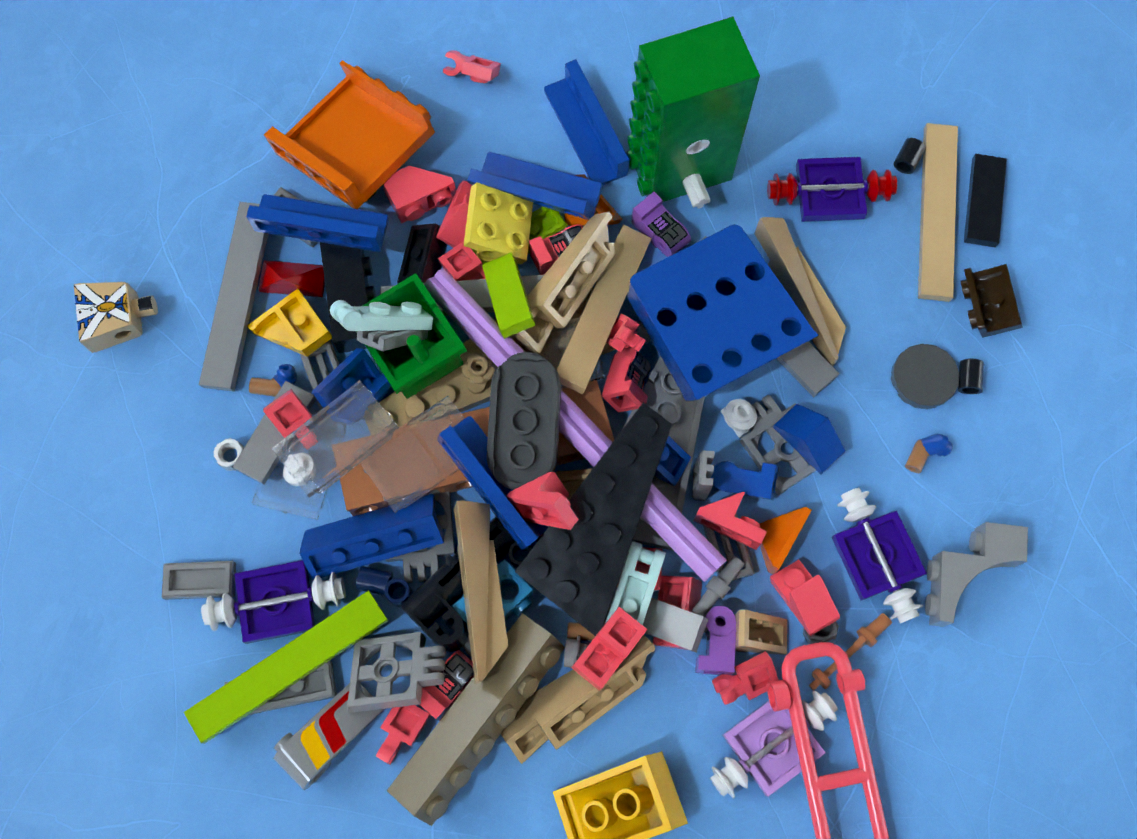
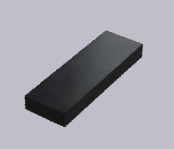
[964,153,1007,247]

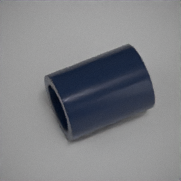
[356,566,393,596]
[385,578,413,607]

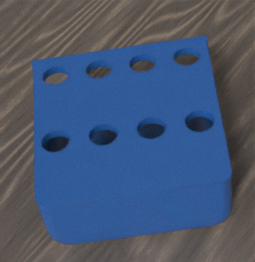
[628,224,819,401]

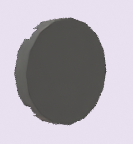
[891,344,959,409]

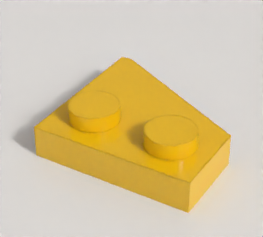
[247,288,332,357]

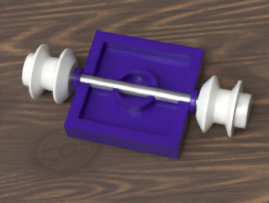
[831,488,927,624]
[201,560,346,644]

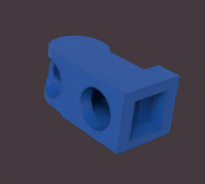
[711,461,779,500]

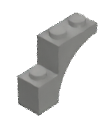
[925,522,1028,627]

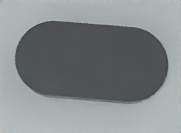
[487,352,561,490]

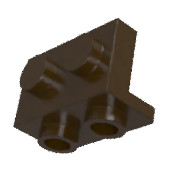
[960,264,1023,338]

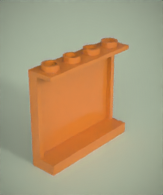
[264,60,435,209]

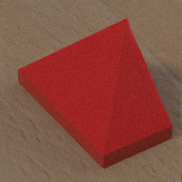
[258,260,325,297]

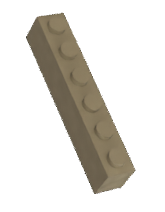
[387,613,565,826]

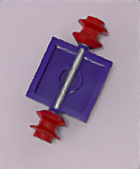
[767,157,897,222]

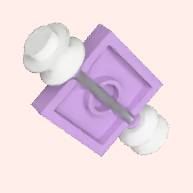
[710,690,838,799]

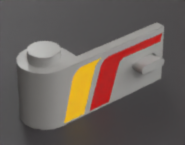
[273,683,384,790]

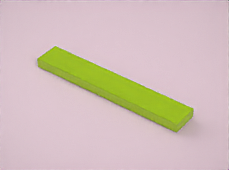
[183,590,389,744]

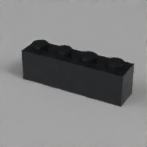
[320,242,376,353]

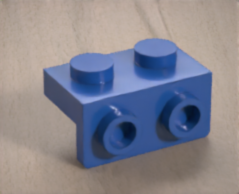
[312,348,391,425]

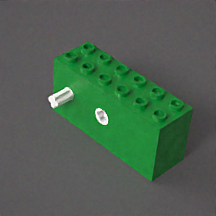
[626,17,760,209]

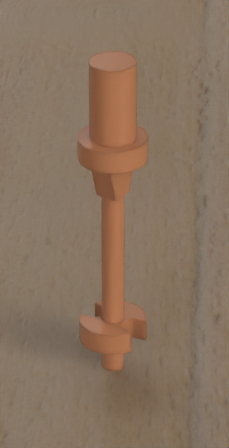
[809,613,892,691]

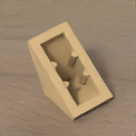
[734,610,787,655]

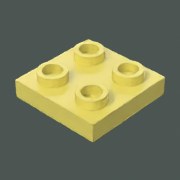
[464,182,533,265]

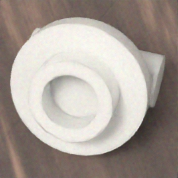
[720,399,757,438]

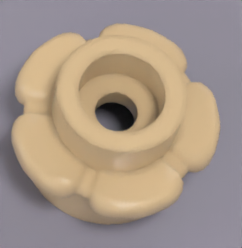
[462,353,495,384]

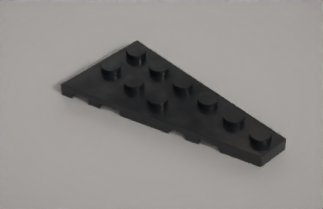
[515,402,673,636]

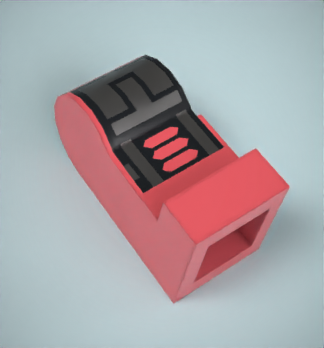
[529,224,583,275]
[601,346,651,413]
[419,650,474,721]

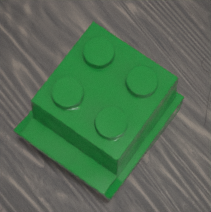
[356,273,467,399]

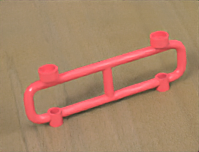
[767,642,890,839]

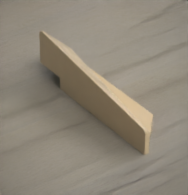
[510,211,615,354]
[754,217,846,366]
[454,500,508,684]
[501,635,655,764]

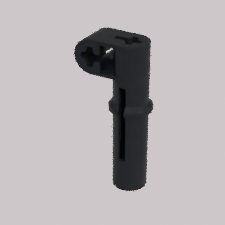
[400,516,515,652]

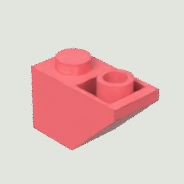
[383,165,456,224]

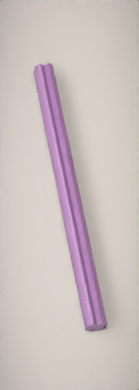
[424,269,727,582]

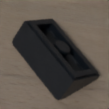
[397,223,447,284]

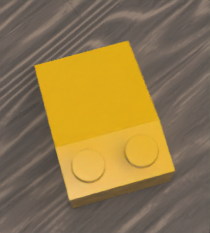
[553,751,688,839]

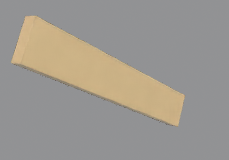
[918,123,958,302]
[556,224,652,394]

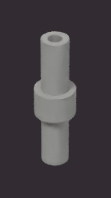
[692,556,744,617]

